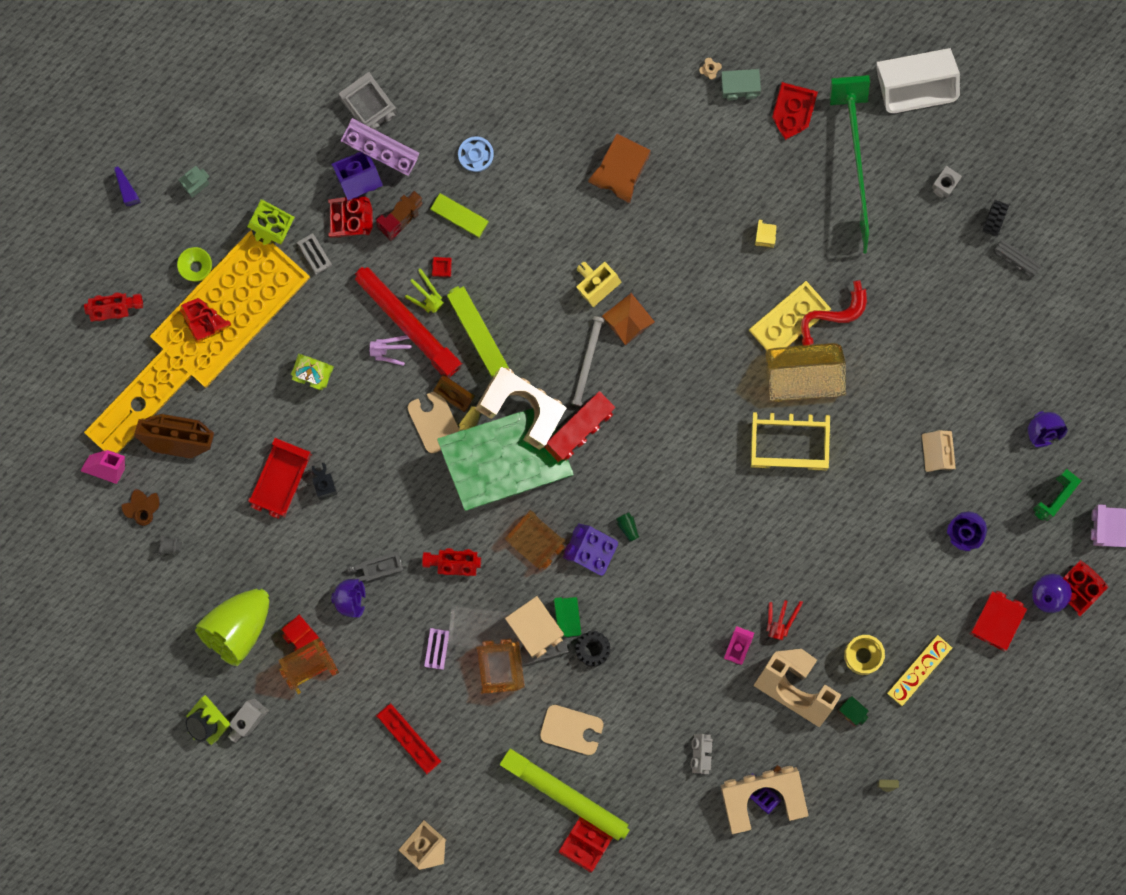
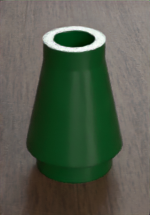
[616,512,639,542]

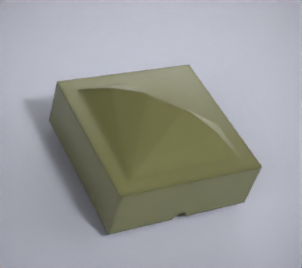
[877,780,899,792]

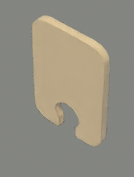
[408,391,459,454]
[540,705,603,755]

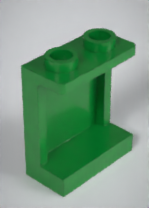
[1033,469,1082,521]

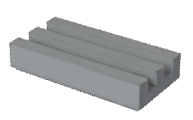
[297,233,332,275]

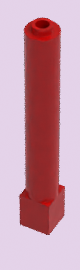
[355,267,462,378]

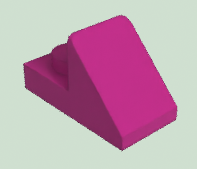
[724,626,754,665]

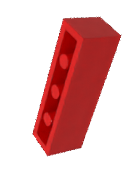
[544,391,616,462]

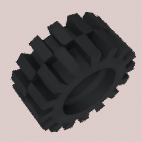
[982,200,1009,237]
[576,631,610,667]

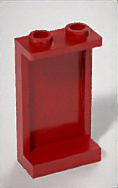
[248,438,312,519]

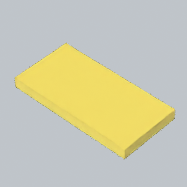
[749,281,831,359]

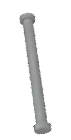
[571,316,605,407]

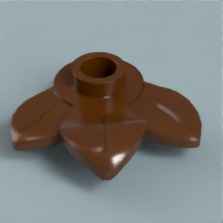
[121,489,160,526]

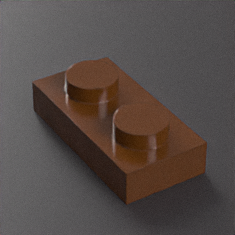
[433,375,475,412]

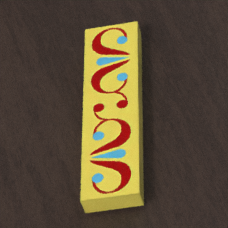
[887,635,952,706]

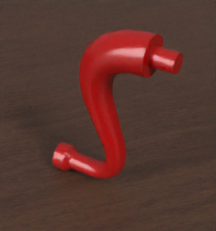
[801,280,867,346]

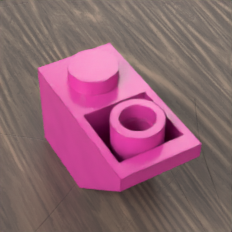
[81,450,125,484]

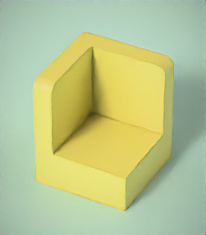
[755,220,776,248]

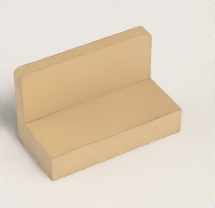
[922,430,956,472]

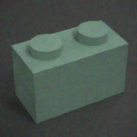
[721,69,761,100]

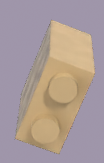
[505,596,564,658]

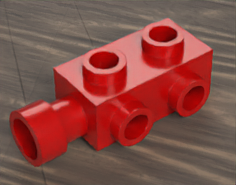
[84,292,143,322]
[422,548,481,576]

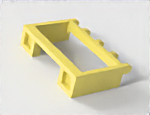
[751,412,830,470]

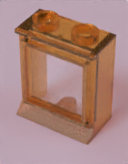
[476,638,525,694]

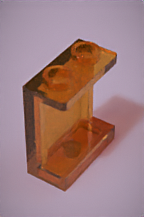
[505,510,566,571]
[278,638,339,694]

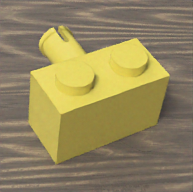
[576,262,622,307]

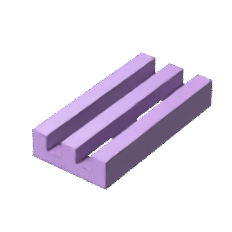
[424,628,450,670]

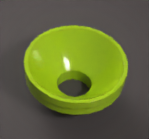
[177,247,212,282]

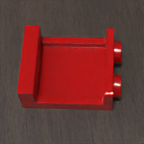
[970,590,1027,652]

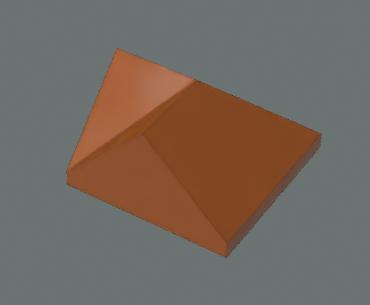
[602,293,655,346]

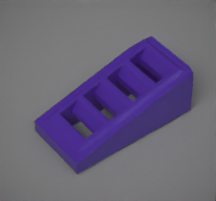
[114,166,141,207]
[750,773,781,814]

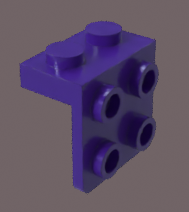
[563,523,618,576]

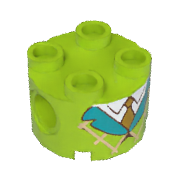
[291,353,334,390]

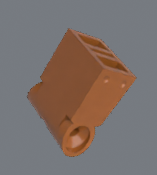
[588,134,651,203]

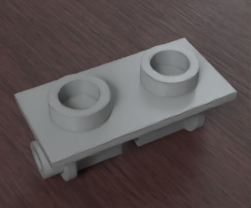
[691,734,713,774]

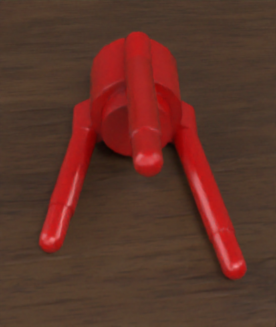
[766,600,803,640]

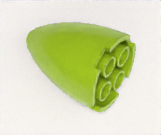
[195,589,270,666]

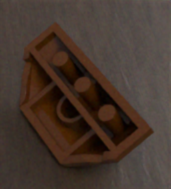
[134,414,214,459]

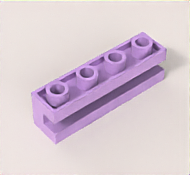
[341,118,419,176]

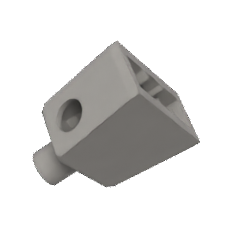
[227,698,269,743]

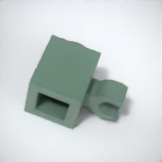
[178,166,210,198]

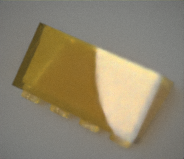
[766,343,846,402]

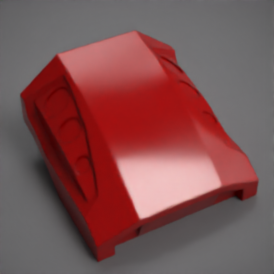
[328,197,373,237]
[1063,560,1108,616]

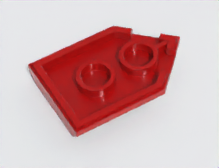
[772,82,818,140]

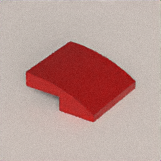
[558,817,613,873]

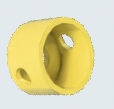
[844,635,885,675]

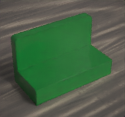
[554,597,581,638]

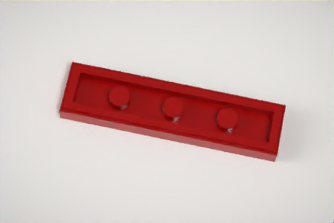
[376,703,441,774]

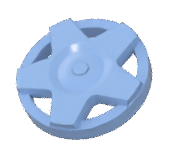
[458,137,494,172]

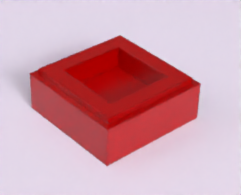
[432,257,452,277]

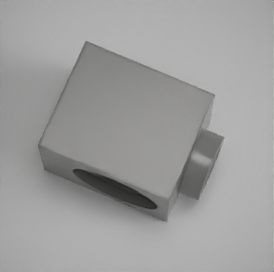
[932,166,962,198]

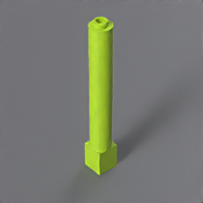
[500,748,630,841]

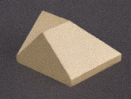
[772,649,817,680]
[399,821,447,870]

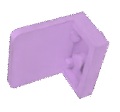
[1091,505,1126,547]

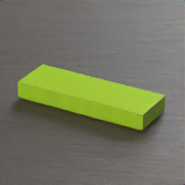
[430,193,489,238]

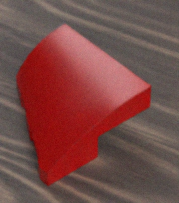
[180,298,231,343]

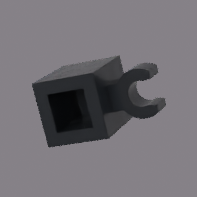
[312,462,338,500]

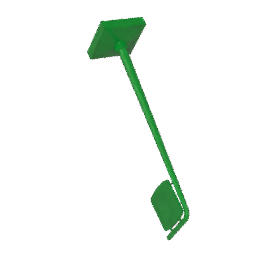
[829,75,870,254]

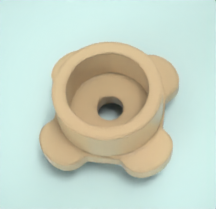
[699,58,722,80]

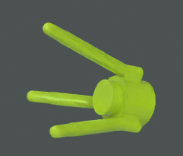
[405,268,444,313]

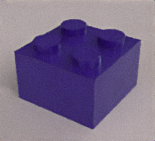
[332,152,383,200]

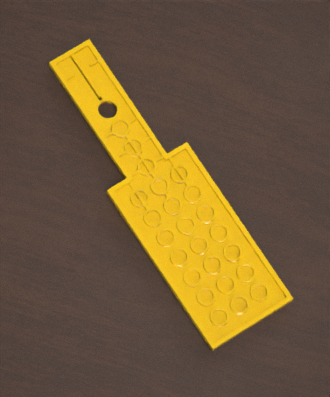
[84,229,310,453]

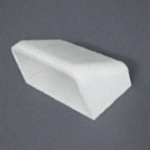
[877,48,960,113]

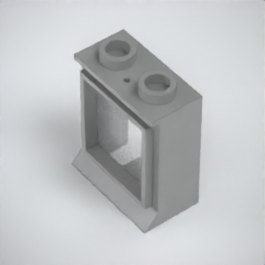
[339,72,397,131]

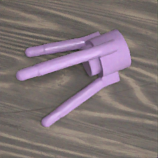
[370,336,411,366]

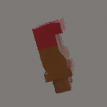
[376,191,423,241]

